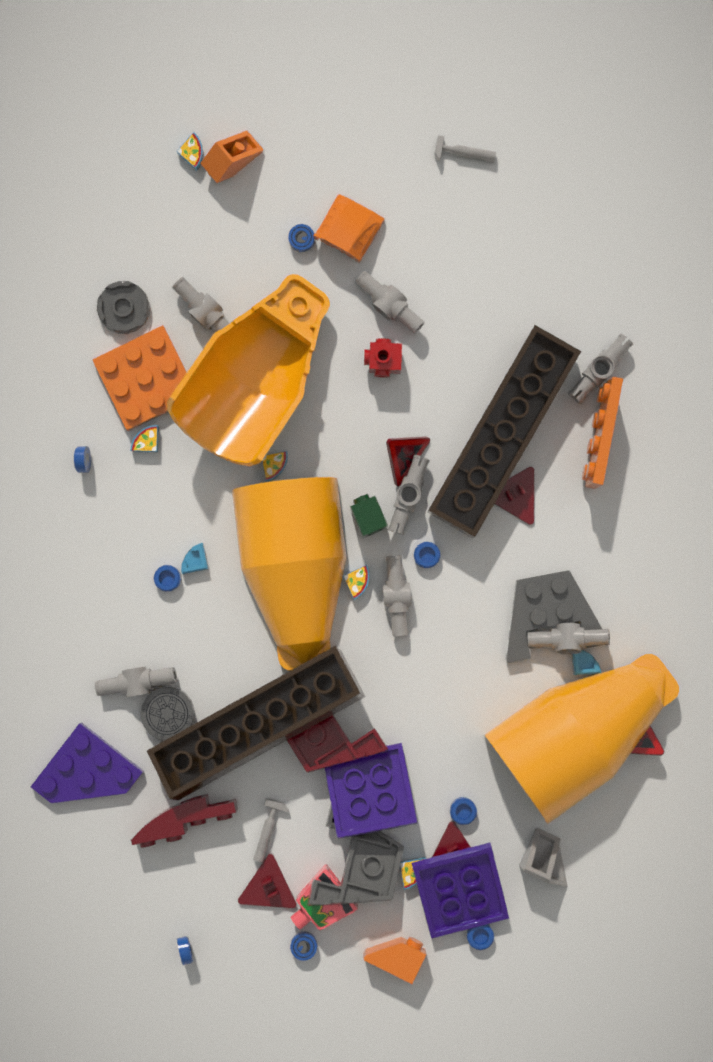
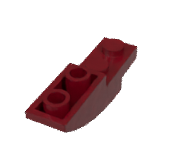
[131,794,238,848]

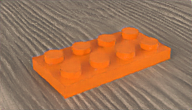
[582,377,623,489]

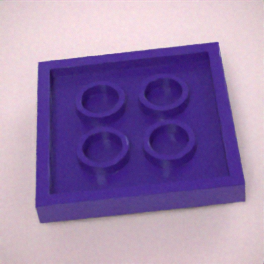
[325,743,418,839]
[412,842,509,939]

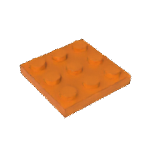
[92,325,187,431]

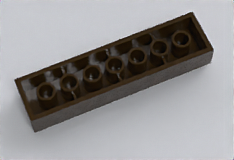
[427,325,581,538]
[147,646,366,800]

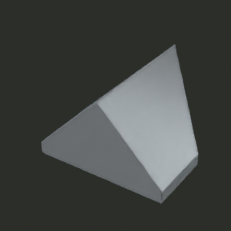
[519,828,568,887]

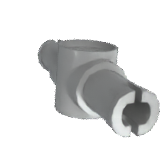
[355,271,425,334]
[172,277,230,332]
[568,334,633,404]
[387,455,430,535]
[383,555,411,637]
[528,623,610,654]
[95,666,177,697]

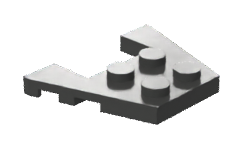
[506,570,602,663]
[307,805,404,906]

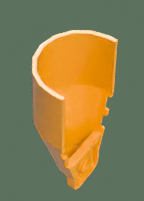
[167,274,330,466]
[232,477,347,671]
[484,654,679,824]

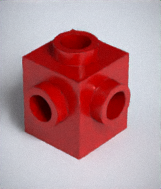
[364,338,402,378]

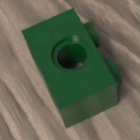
[350,494,388,539]

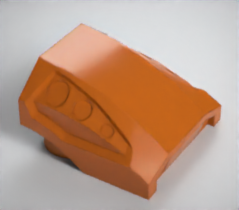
[313,194,385,263]

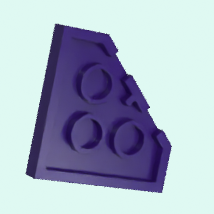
[30,722,144,803]

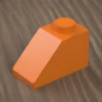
[200,130,264,183]
[363,937,426,984]

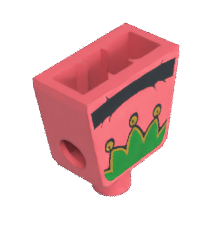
[291,864,358,930]

